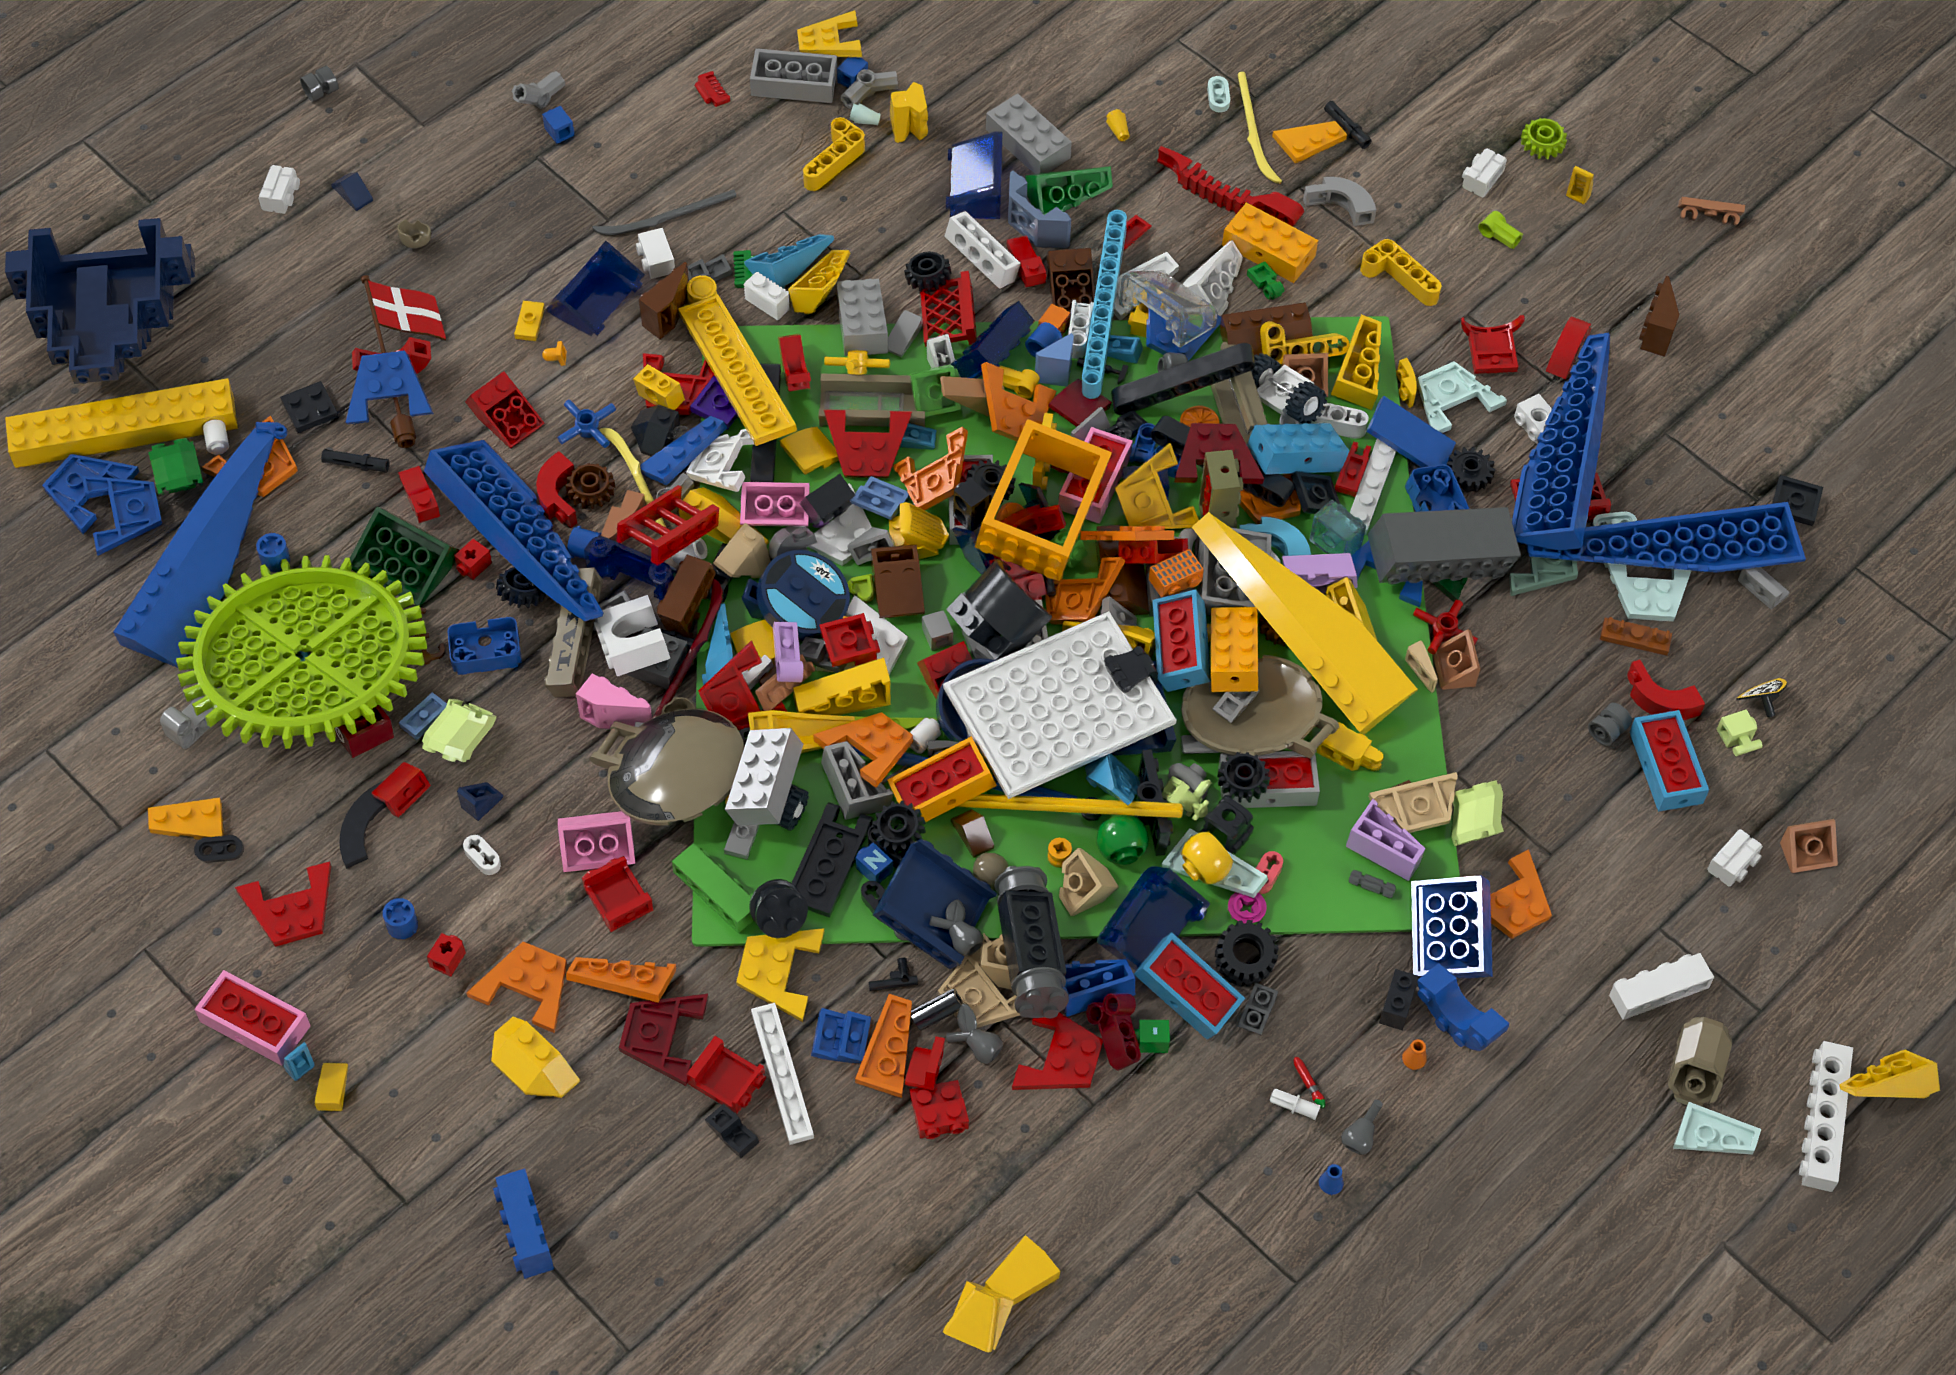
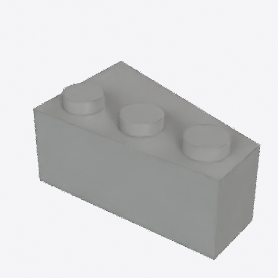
[821,741,893,820]

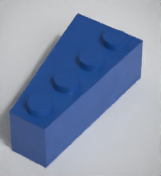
[493,1169,554,1279]

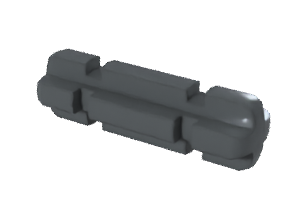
[1349,870,1396,898]

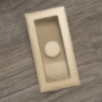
[1405,640,1438,693]

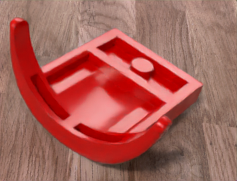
[1461,315,1525,374]

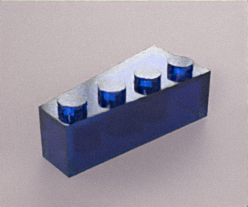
[951,301,1035,379]

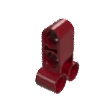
[1086,993,1141,1071]

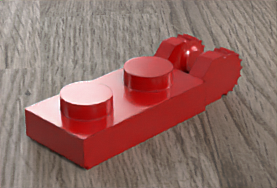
[1335,441,1371,497]

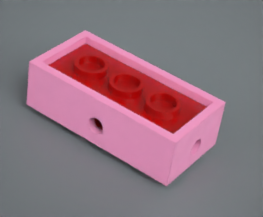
[1058,427,1133,524]
[194,970,310,1066]

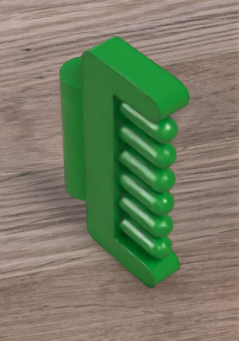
[733,250,755,288]

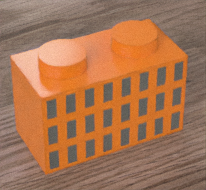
[1149,549,1204,598]

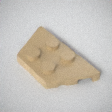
[1368,772,1458,833]

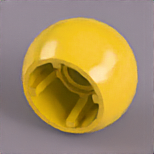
[1181,832,1233,884]

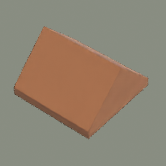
[1282,353,1328,397]
[1433,629,1480,690]
[1780,819,1838,873]

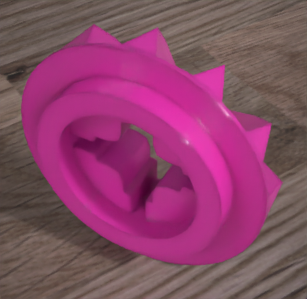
[1228,892,1267,924]

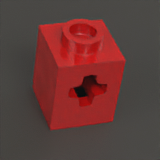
[454,538,492,580]
[427,933,466,977]

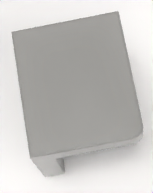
[922,610,953,651]

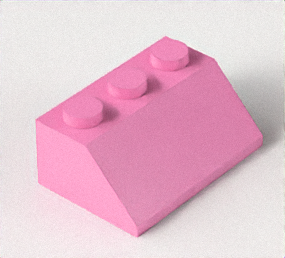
[740,482,810,526]
[558,811,635,872]

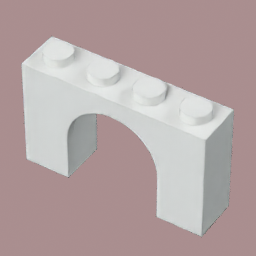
[594,595,670,676]

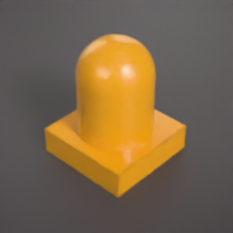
[542,341,567,366]

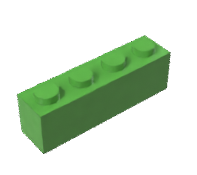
[672,844,754,934]

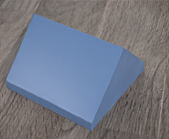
[1035,333,1074,387]

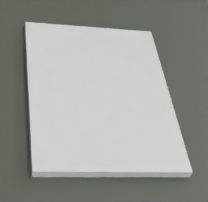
[943,611,1176,799]

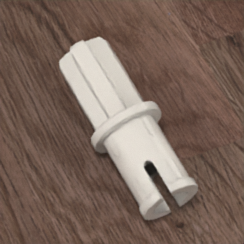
[1270,1089,1321,1120]

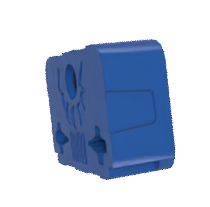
[1405,464,1470,512]
[447,617,522,675]

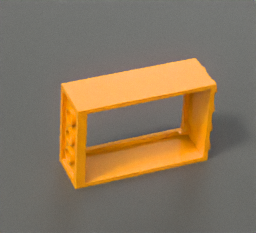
[975,419,1112,581]

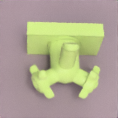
[1162,776,1212,821]

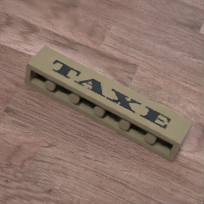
[545,568,603,697]

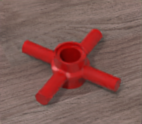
[1413,600,1478,655]

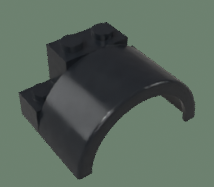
[946,559,1052,660]

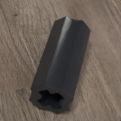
[911,988,964,1031]

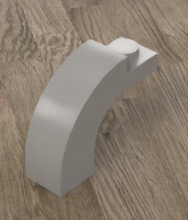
[1303,177,1377,226]

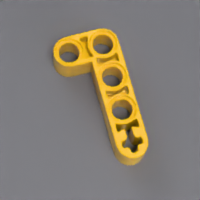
[803,117,865,191]
[1360,239,1442,306]
[1260,321,1350,364]

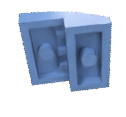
[851,476,910,520]

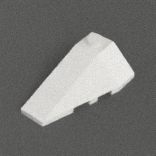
[1177,240,1243,316]

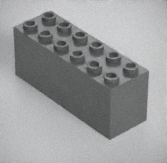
[1367,507,1521,585]

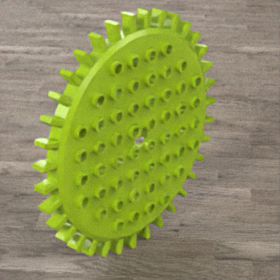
[176,555,427,749]

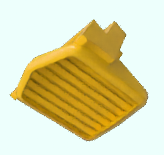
[889,502,949,559]

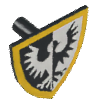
[1736,678,1787,717]

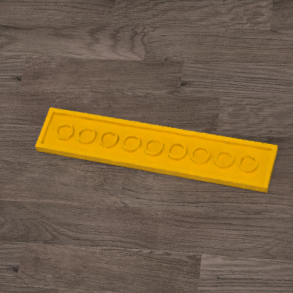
[678,294,797,446]

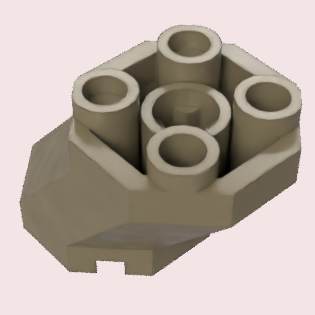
[1668,1017,1732,1107]

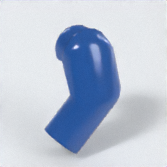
[255,422,287,439]

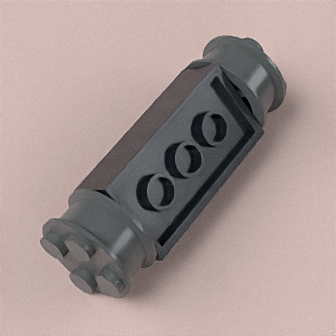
[994,866,1069,1018]

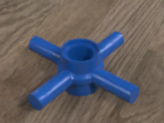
[557,400,616,448]

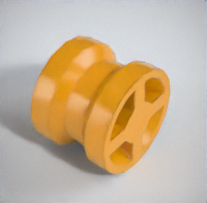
[1047,837,1072,868]

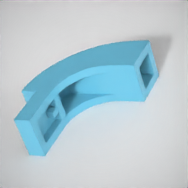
[1239,517,1311,556]

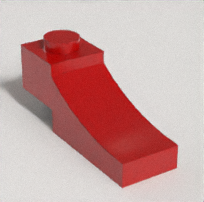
[1007,235,1046,288]
[398,466,440,523]

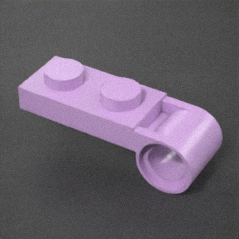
[773,622,803,682]

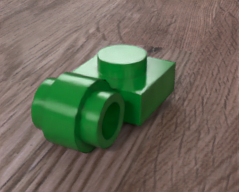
[1247,261,1284,300]

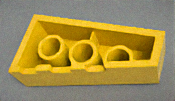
[1331,314,1382,410]
[793,658,891,716]

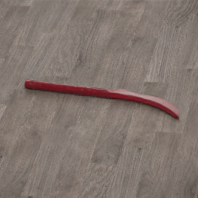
[652,579,723,718]

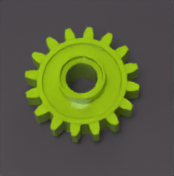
[1521,118,1567,159]

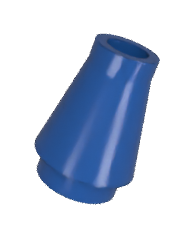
[1319,1164,1344,1195]

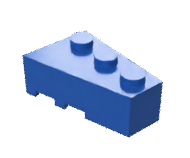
[1063,959,1135,1017]

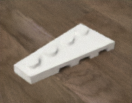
[1114,252,1179,320]

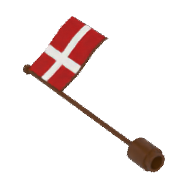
[361,275,446,448]

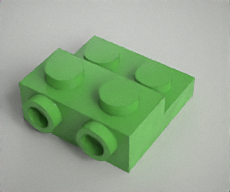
[909,364,961,417]

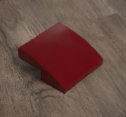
[1048,379,1112,427]

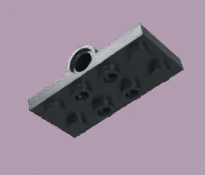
[1135,749,1173,856]

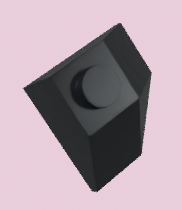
[631,405,680,457]

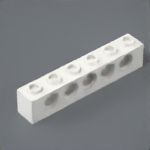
[1799,1041,1853,1192]

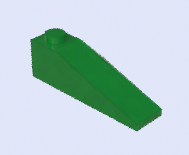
[1025,166,1113,215]

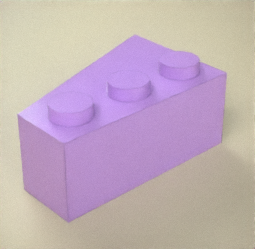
[1282,553,1358,595]
[1346,799,1425,881]

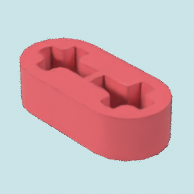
[1256,851,1283,894]

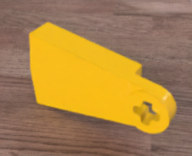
[985,1235,1060,1305]

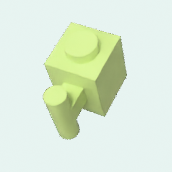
[1717,709,1763,756]

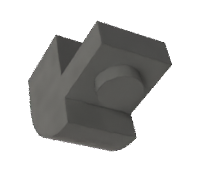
[769,527,817,561]

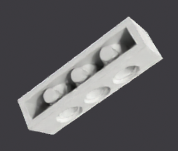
[945,211,1021,289]
[1514,394,1552,444]

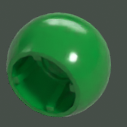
[1096,815,1149,865]

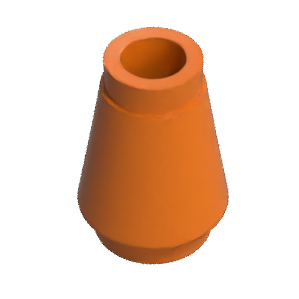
[1402,1039,1427,1070]

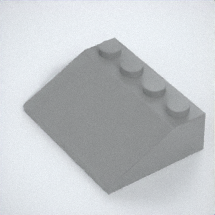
[1196,527,1272,616]

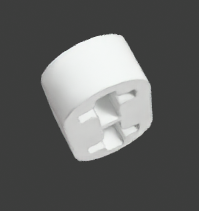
[463,835,501,875]

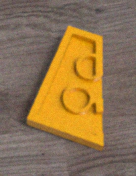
[1272,121,1347,164]
[148,798,224,840]

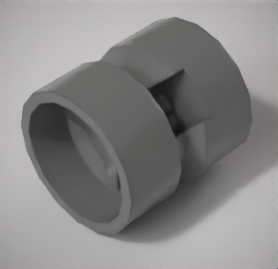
[300,65,339,102]
[1588,702,1632,746]

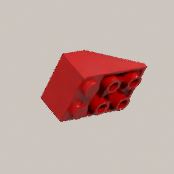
[465,371,545,449]
[917,641,972,699]

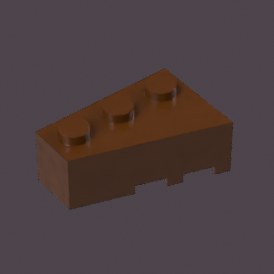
[657,554,716,638]

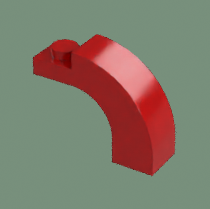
[1546,316,1592,379]
[778,334,811,391]
[352,337,431,374]
[536,451,578,528]
[993,504,1066,558]
[1627,659,1705,720]

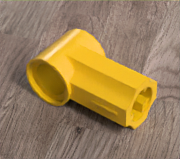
[998,365,1040,399]

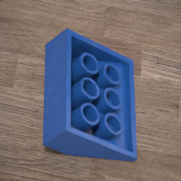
[1411,875,1493,978]

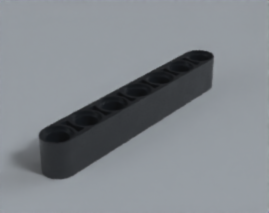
[1111,343,1256,415]
[750,363,781,483]
[1150,416,1295,507]

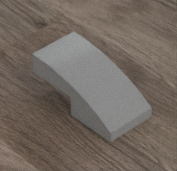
[1212,689,1259,723]

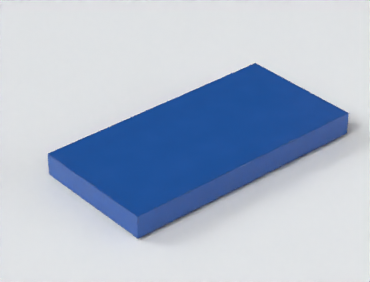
[1366,396,1456,467]

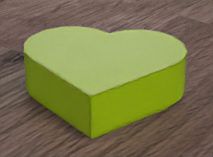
[847,574,875,602]

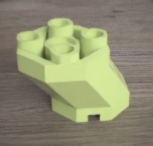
[422,699,496,762]
[1452,780,1504,846]

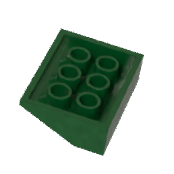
[350,506,460,607]

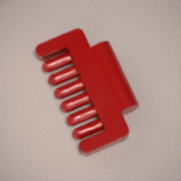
[694,71,730,107]

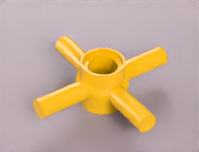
[824,350,890,375]

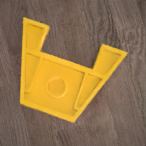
[797,10,862,57]
[1115,443,1199,529]
[736,928,824,1022]

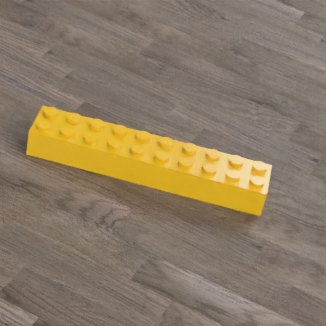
[5,378,238,468]

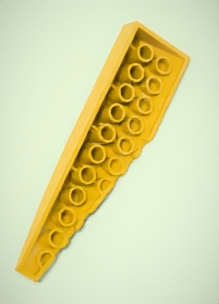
[1192,512,1418,735]

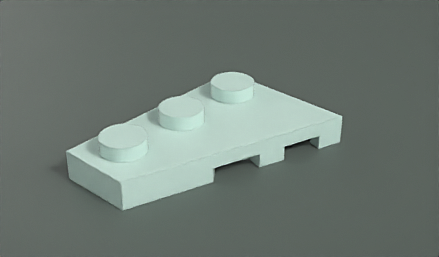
[1673,1102,1761,1155]

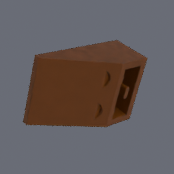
[1046,248,1095,313]
[639,262,689,340]
[1639,276,1680,357]
[871,545,925,618]

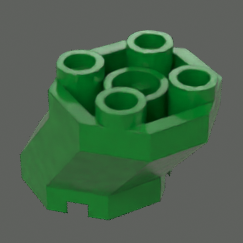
[148,438,204,495]

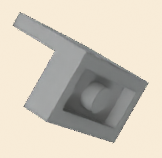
[1738,567,1789,609]

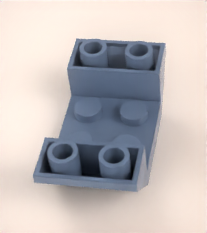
[1008,171,1071,248]

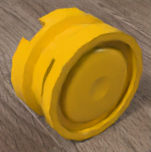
[687,276,717,304]

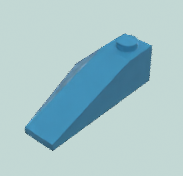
[744,234,834,289]
[702,604,733,686]
[1085,753,1140,805]

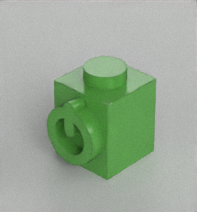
[1050,530,1088,568]

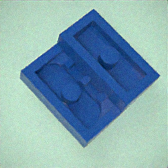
[811,1008,871,1063]

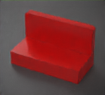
[372,762,431,818]
[905,1036,945,1091]

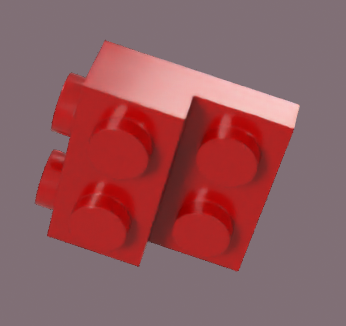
[989,558,1047,600]
[819,613,880,667]
[909,1080,969,1139]

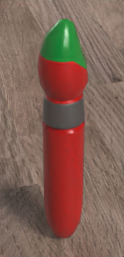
[1293,1057,1326,1109]

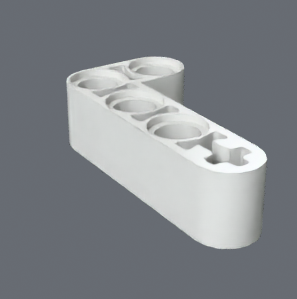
[1279,403,1369,439]

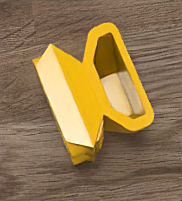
[890,82,928,143]
[943,1281,1014,1353]

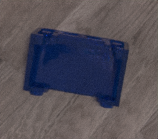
[946,131,1003,219]
[546,241,645,336]
[584,536,677,604]
[1097,866,1210,970]

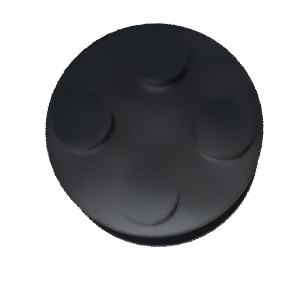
[749,879,808,938]

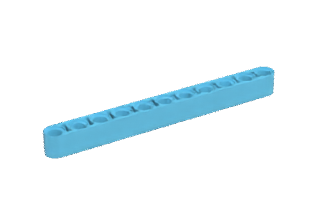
[1082,210,1127,399]

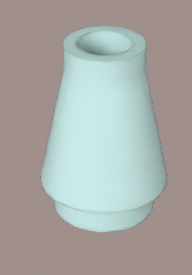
[849,103,881,126]

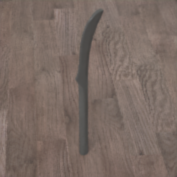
[592,189,736,235]

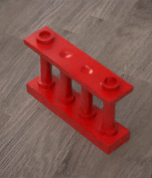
[617,485,719,565]

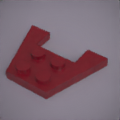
[1174,423,1264,484]
[619,994,709,1087]

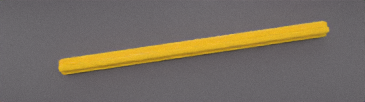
[957,794,1183,818]

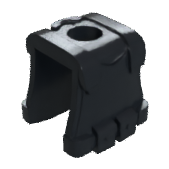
[1104,646,1158,693]
[1199,795,1254,854]

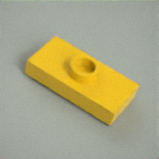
[514,301,545,341]

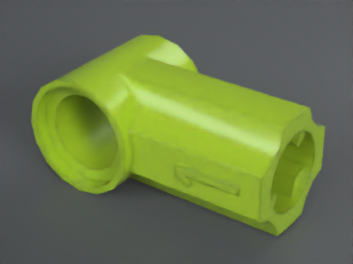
[1478,211,1523,249]

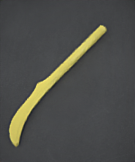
[1238,72,1282,184]
[599,428,667,537]

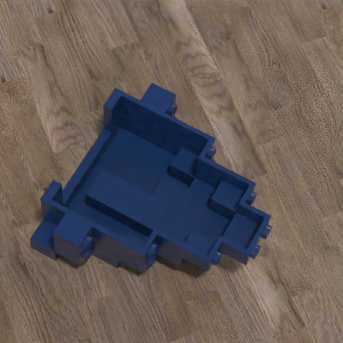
[5,218,195,384]

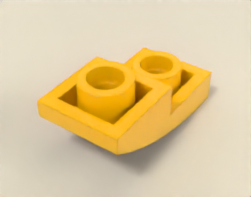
[1396,358,1417,408]

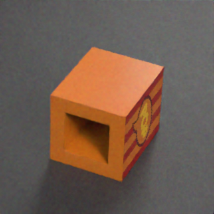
[1038,304,1070,335]

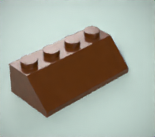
[1220,302,1314,358]
[1095,525,1149,615]

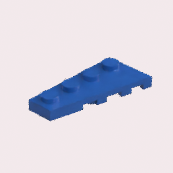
[640,416,727,485]

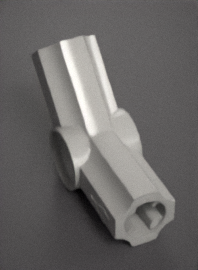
[841,69,898,109]
[511,71,565,109]

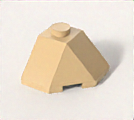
[713,523,771,578]
[1059,848,1119,916]
[981,934,1012,989]

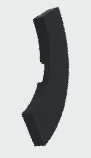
[339,780,387,869]

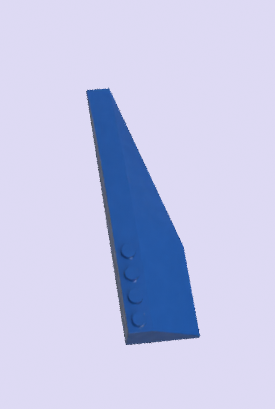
[1512,333,1610,550]
[113,428,275,668]
[424,440,604,621]
[1526,502,1806,573]

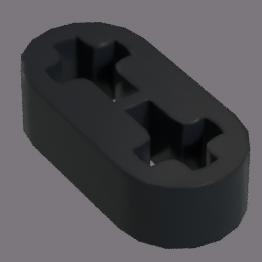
[861,881,885,921]

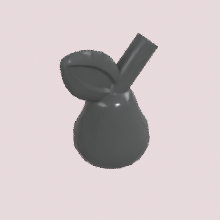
[929,899,984,956]
[946,1003,1003,1064]
[1341,1100,1383,1155]

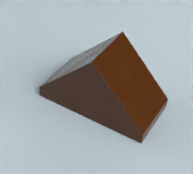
[951,809,994,858]

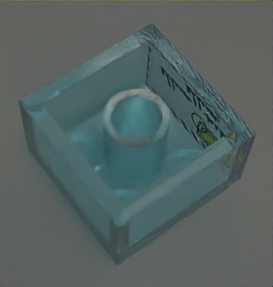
[1309,500,1366,556]

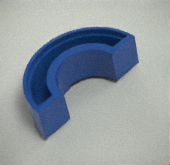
[1417,963,1509,1051]

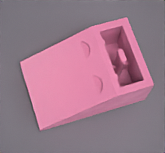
[576,674,652,729]

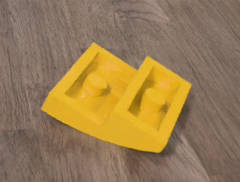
[780,427,839,475]
[730,620,775,671]

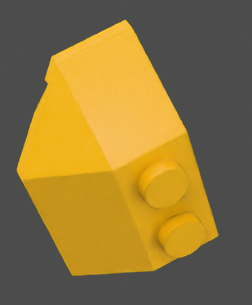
[1326,577,1377,640]
[491,1017,580,1098]

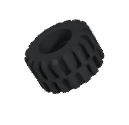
[1215,920,1279,986]

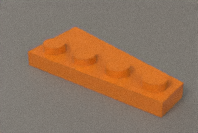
[566,957,676,1003]
[855,994,912,1098]

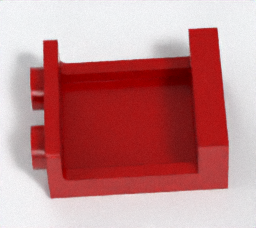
[1118,538,1188,563]
[582,856,653,932]
[686,1036,766,1114]

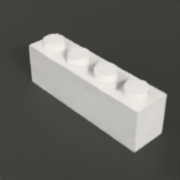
[1609,953,1714,1020]

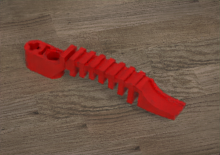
[1157,146,1304,227]

